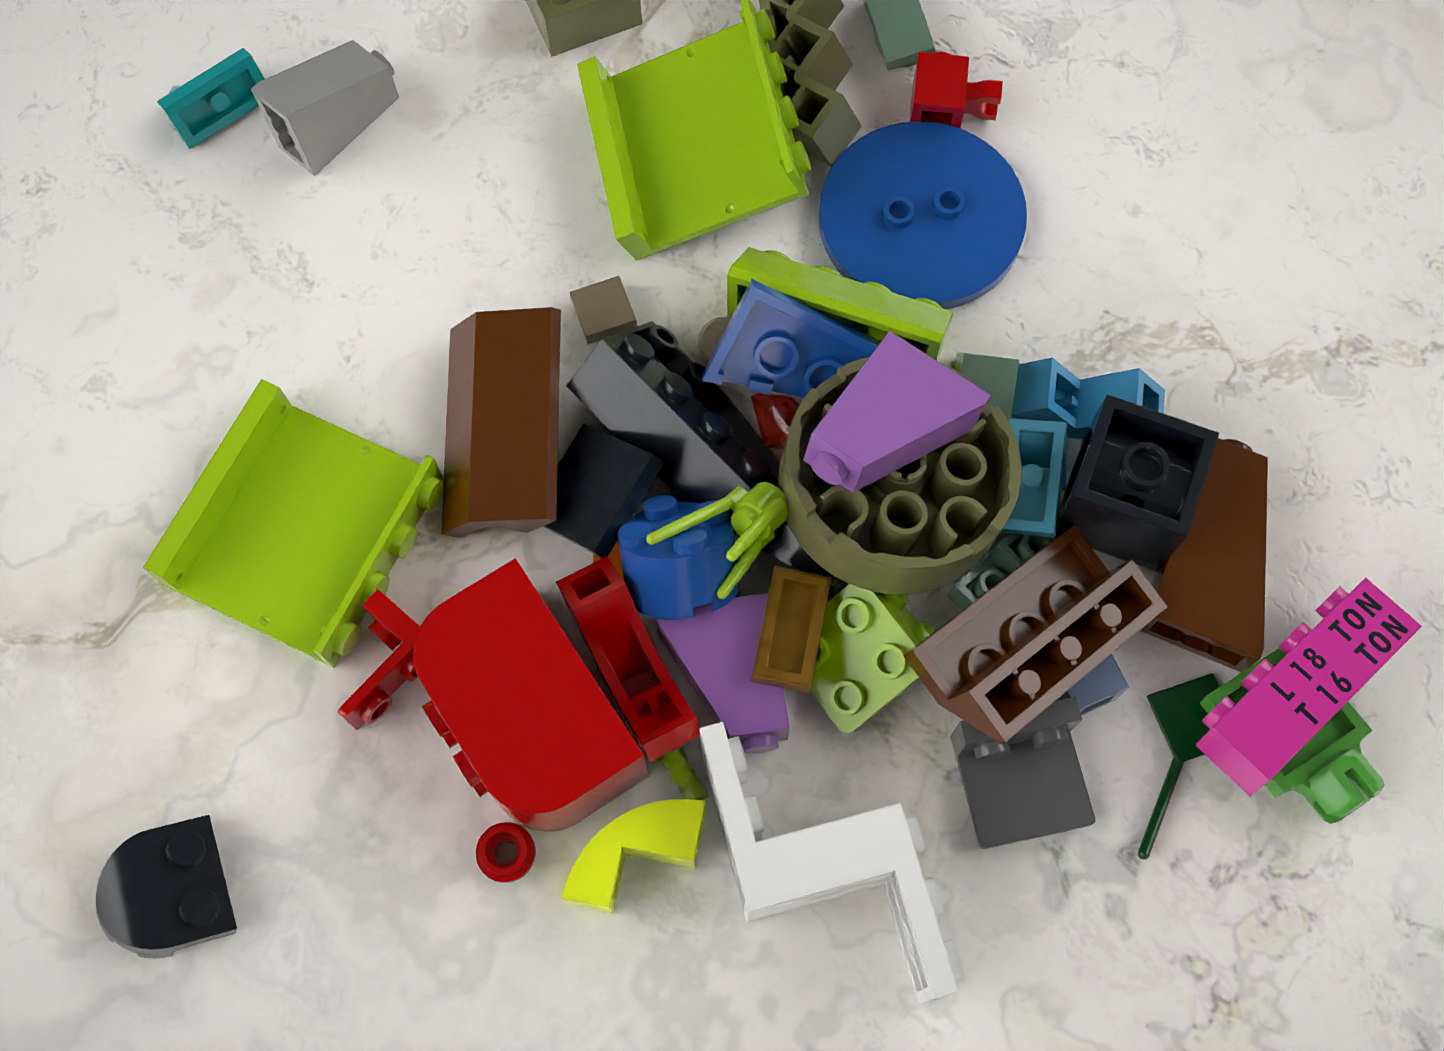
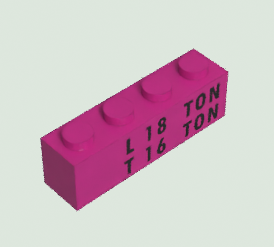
[1196,577,1422,797]

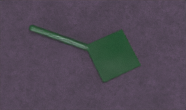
[1138,673,1219,860]

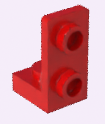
[337,589,420,730]

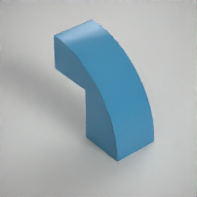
[1012,357,1165,440]

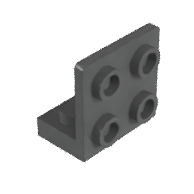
[950,697,1096,849]

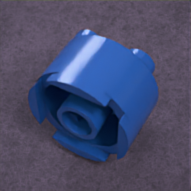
[618,495,740,620]

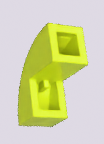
[561,799,706,914]

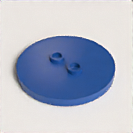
[819,121,1027,310]

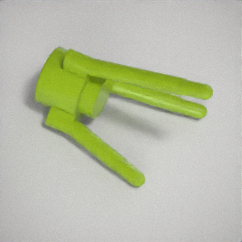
[646,482,788,599]

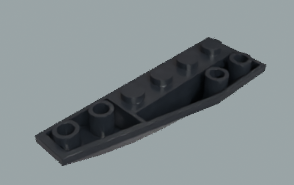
[566,321,841,586]

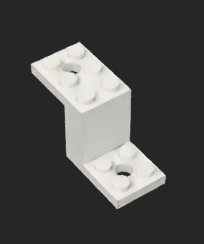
[699,722,963,1005]

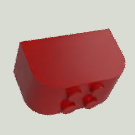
[413,558,649,831]

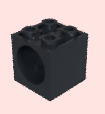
[1056,394,1219,572]

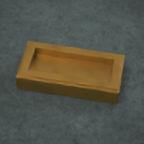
[751,566,832,694]

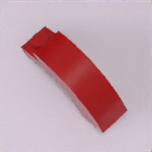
[556,556,701,762]

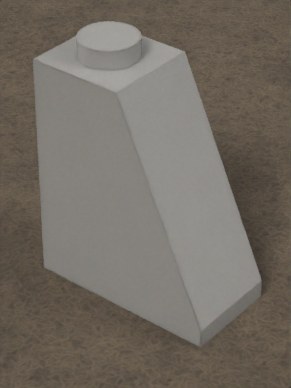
[251,40,399,176]

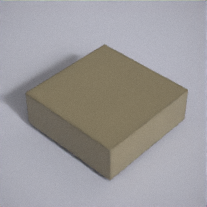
[569,276,637,344]

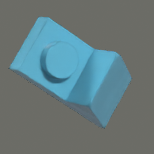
[1001,418,1067,538]

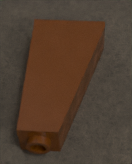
[1140,438,1268,672]

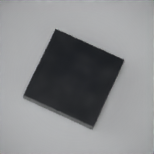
[542,423,664,558]

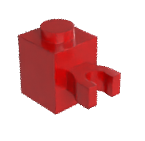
[909,52,1003,128]

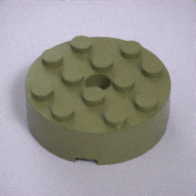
[778,357,1022,595]

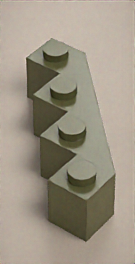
[759,0,862,167]

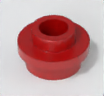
[476,822,536,883]

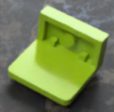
[810,584,935,733]

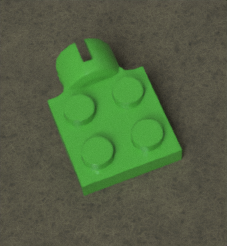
[1200,648,1385,824]

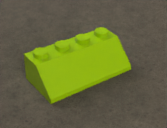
[727,247,953,361]

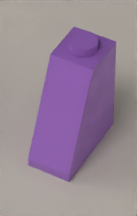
[803,331,991,493]
[655,593,790,754]

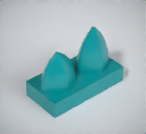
[157,48,265,149]

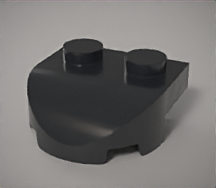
[96,815,237,958]

